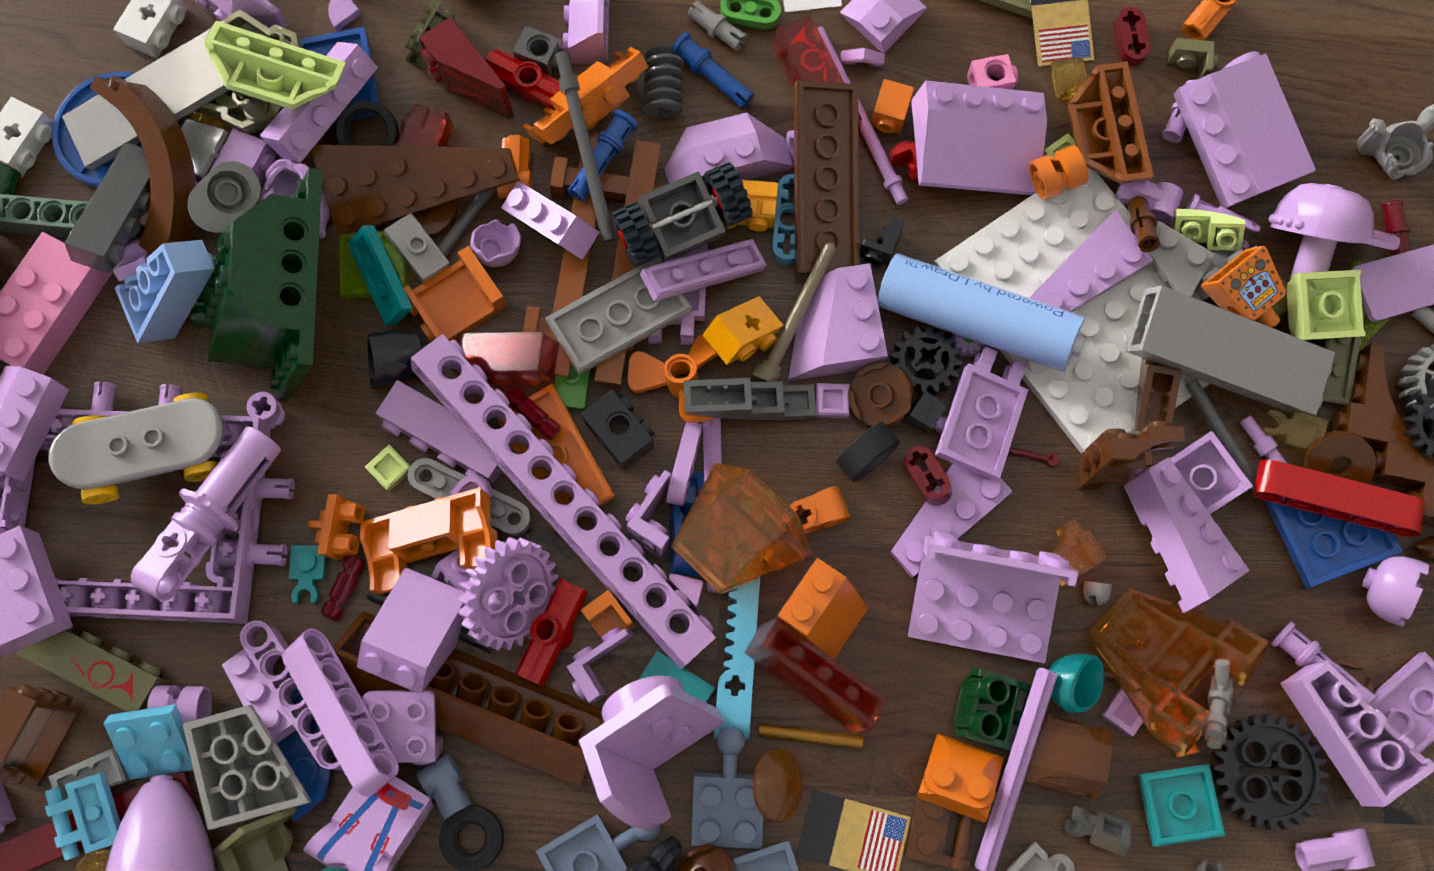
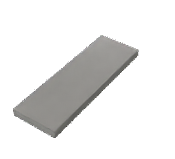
[62,21,229,171]

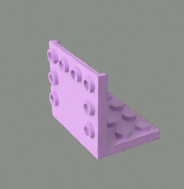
[907,532,1078,663]

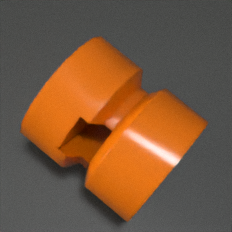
[1029,145,1089,201]

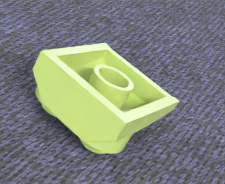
[1286,270,1366,341]

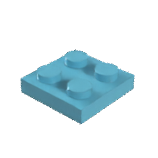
[103,704,193,780]

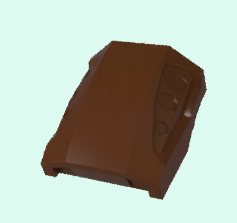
[1024,713,1114,799]

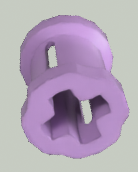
[246,392,286,429]

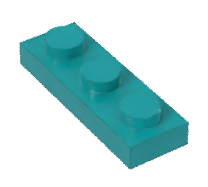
[348,225,412,326]

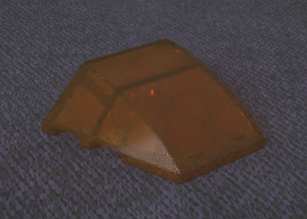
[671,463,813,594]

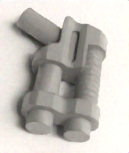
[1204,659,1234,749]

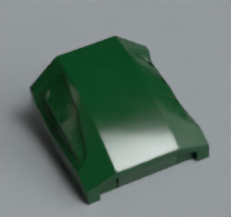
[953,668,1032,752]

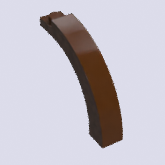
[90,76,196,254]

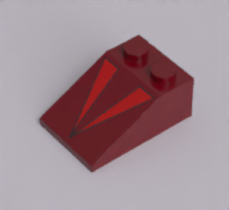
[419,17,514,119]

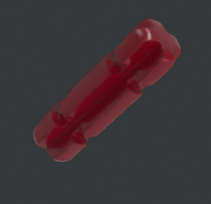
[505,387,561,440]
[321,555,365,620]

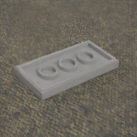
[545,257,692,375]

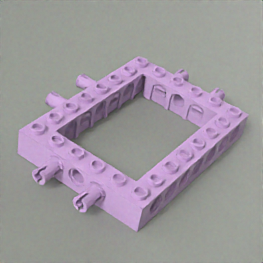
[0,381,295,624]

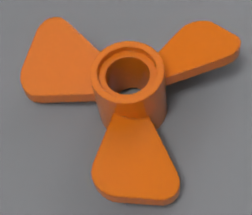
[627,334,718,423]

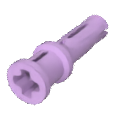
[1270,621,1376,704]

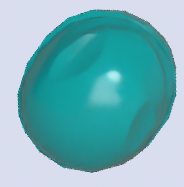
[1048,653,1105,714]

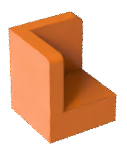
[581,589,635,639]

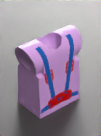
[304,776,434,871]

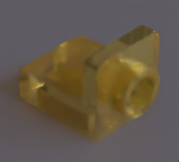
[1050,57,1089,101]

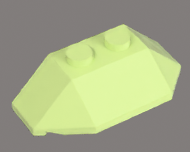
[204,21,346,109]

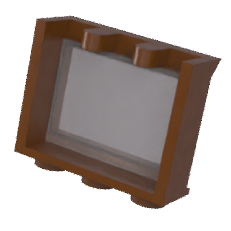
[0,684,82,786]

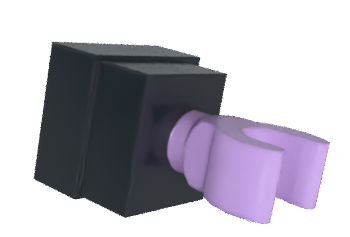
[902,391,947,435]

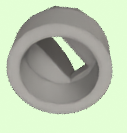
[1083,581,1112,606]

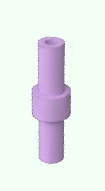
[1240,415,1287,463]

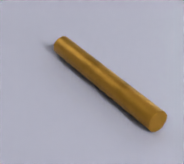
[758,723,863,749]

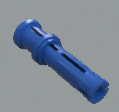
[671,32,755,109]
[567,109,638,202]

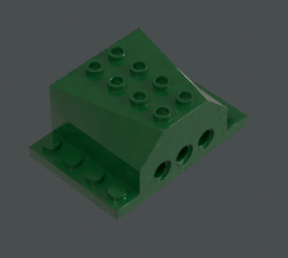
[205,168,323,401]

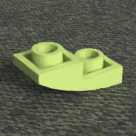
[1173,209,1246,251]

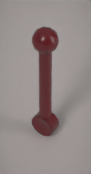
[1008,447,1060,467]

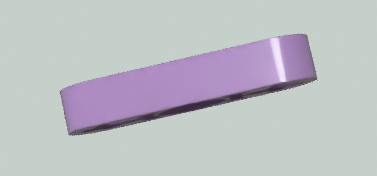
[666,422,703,506]

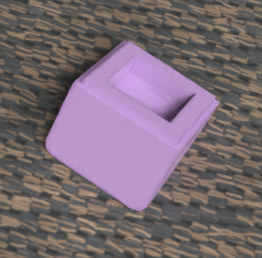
[669,573,703,613]

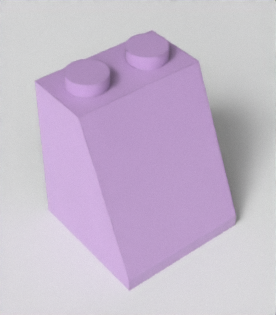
[357,568,466,693]

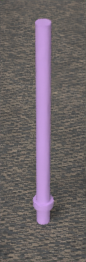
[813,27,908,205]

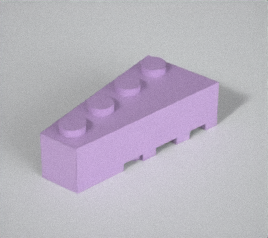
[1124,457,1250,613]
[1280,662,1434,807]

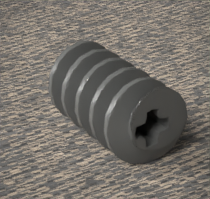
[643,46,684,118]

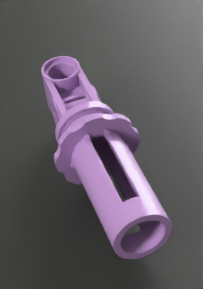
[131,426,281,601]

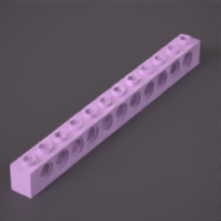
[411,334,716,670]

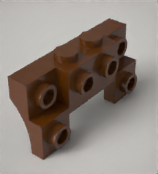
[1077,421,1184,491]

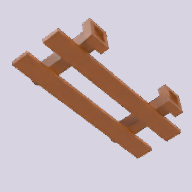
[521,132,661,386]

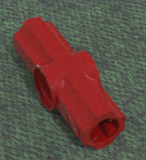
[485,48,560,110]
[515,578,588,686]

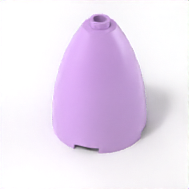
[106,775,216,871]

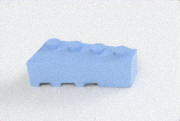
[115,240,215,344]

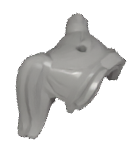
[1356,104,1434,180]

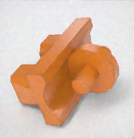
[307,494,365,561]

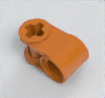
[783,486,851,536]

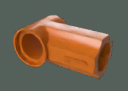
[1181,0,1237,41]
[497,135,532,199]

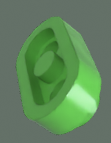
[720,0,781,30]

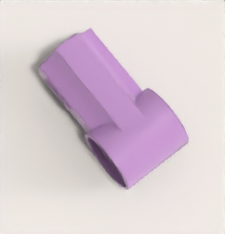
[1115,181,1184,225]
[1295,828,1375,871]

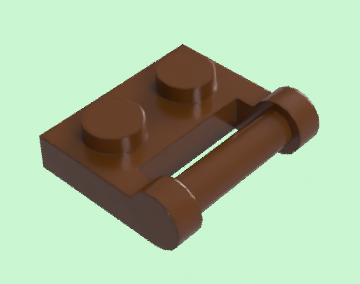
[904,786,974,871]

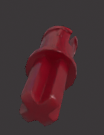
[1381,200,1411,256]

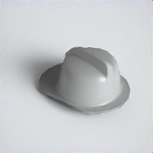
[187,161,261,233]

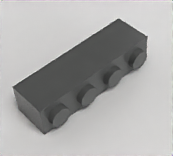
[65,142,151,274]

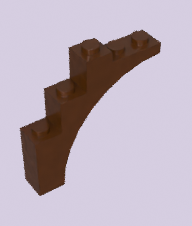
[1332,343,1434,527]

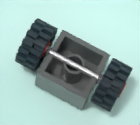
[611,162,753,267]

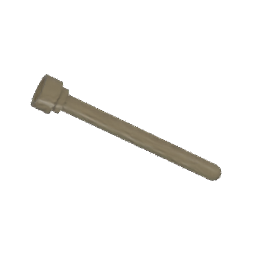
[752,242,836,382]

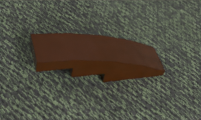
[1135,358,1182,431]

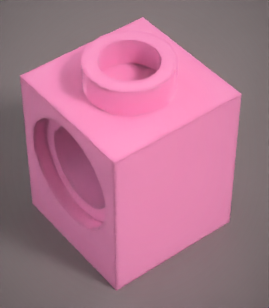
[967,54,1018,90]

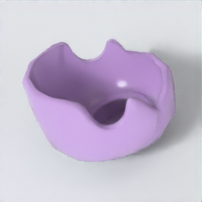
[470,219,521,268]

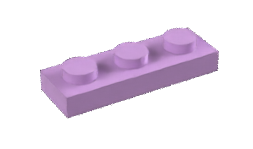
[222,649,296,744]

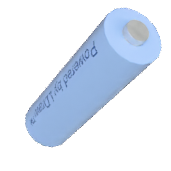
[878,253,1087,372]

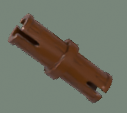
[1127,196,1160,253]

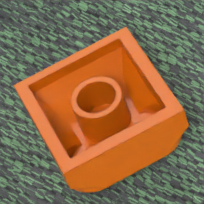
[917,733,1004,823]

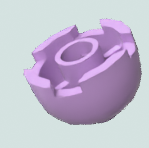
[1362,556,1429,628]

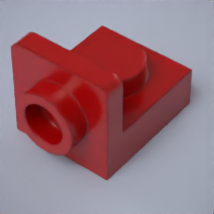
[889,141,928,190]

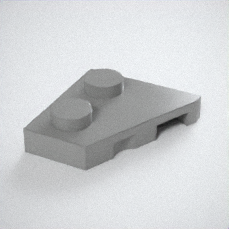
[1148,221,1215,296]

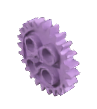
[458,537,559,650]

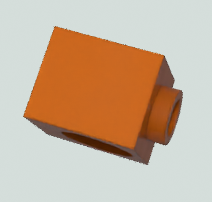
[871,79,914,134]

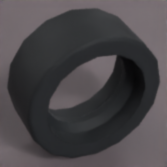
[335,100,400,146]
[836,422,900,483]

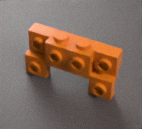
[523,47,648,145]
[360,487,497,595]

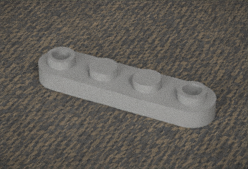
[408,458,532,536]

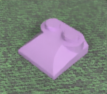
[1170,431,1253,514]

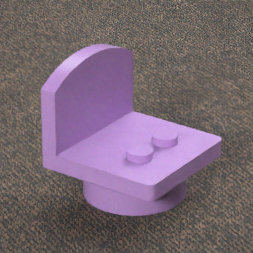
[579,676,723,830]

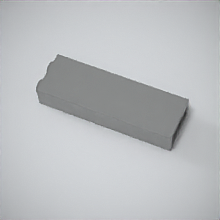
[1126,286,1335,416]

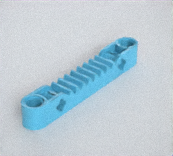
[714,500,765,741]

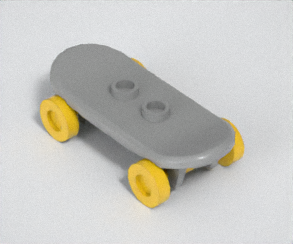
[48,393,223,505]

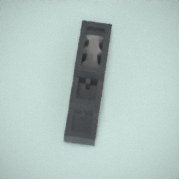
[683,378,816,420]

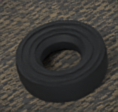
[439,806,504,871]

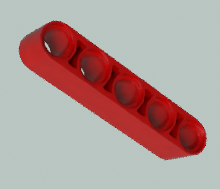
[1253,460,1426,537]

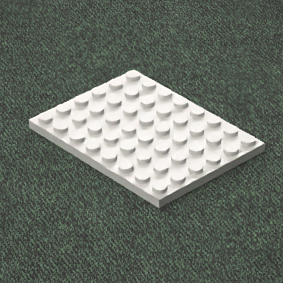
[933,168,1210,454]

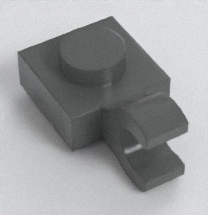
[1064,806,1132,857]

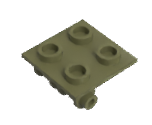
[405,0,456,68]

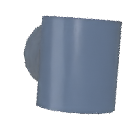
[416,754,472,820]

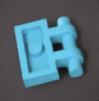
[44,771,121,861]

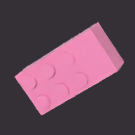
[0,232,112,375]

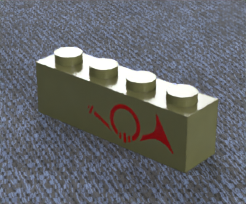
[16,623,170,712]

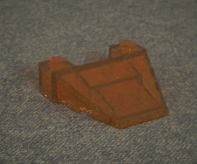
[1088,588,1269,757]

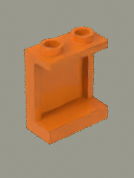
[403,246,507,342]

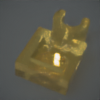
[1262,410,1329,451]

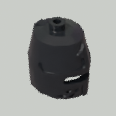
[367,330,428,388]

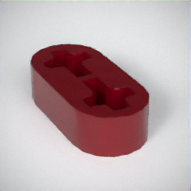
[1114,7,1151,67]
[904,446,953,506]

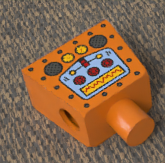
[1200,245,1286,328]

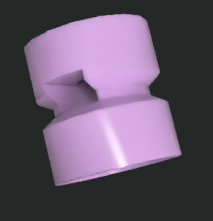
[147,685,212,723]

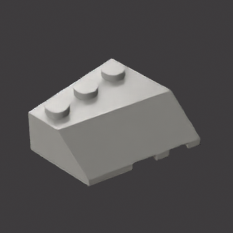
[183,704,311,830]

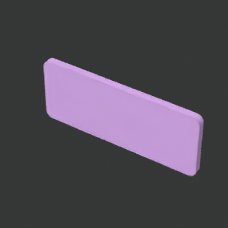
[1351,245,1434,322]

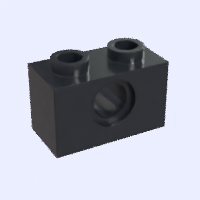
[580,389,655,471]

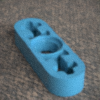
[772,174,795,265]

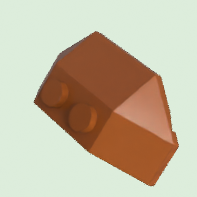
[1067,62,1154,184]

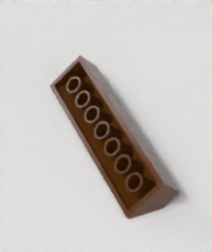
[333,611,604,787]

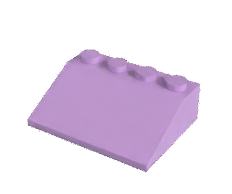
[1173,54,1316,208]
[911,80,1047,195]

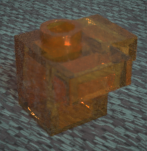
[1051,518,1108,587]

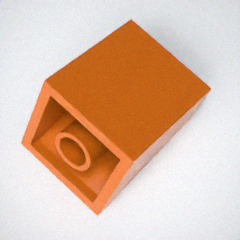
[774,558,868,663]

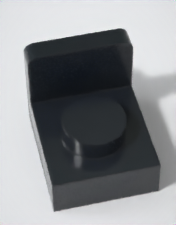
[860,217,905,266]

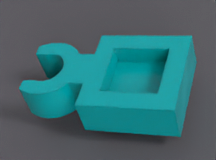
[289,545,328,605]

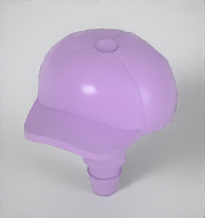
[1269,183,1400,280]

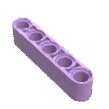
[240,621,343,770]
[282,629,399,797]

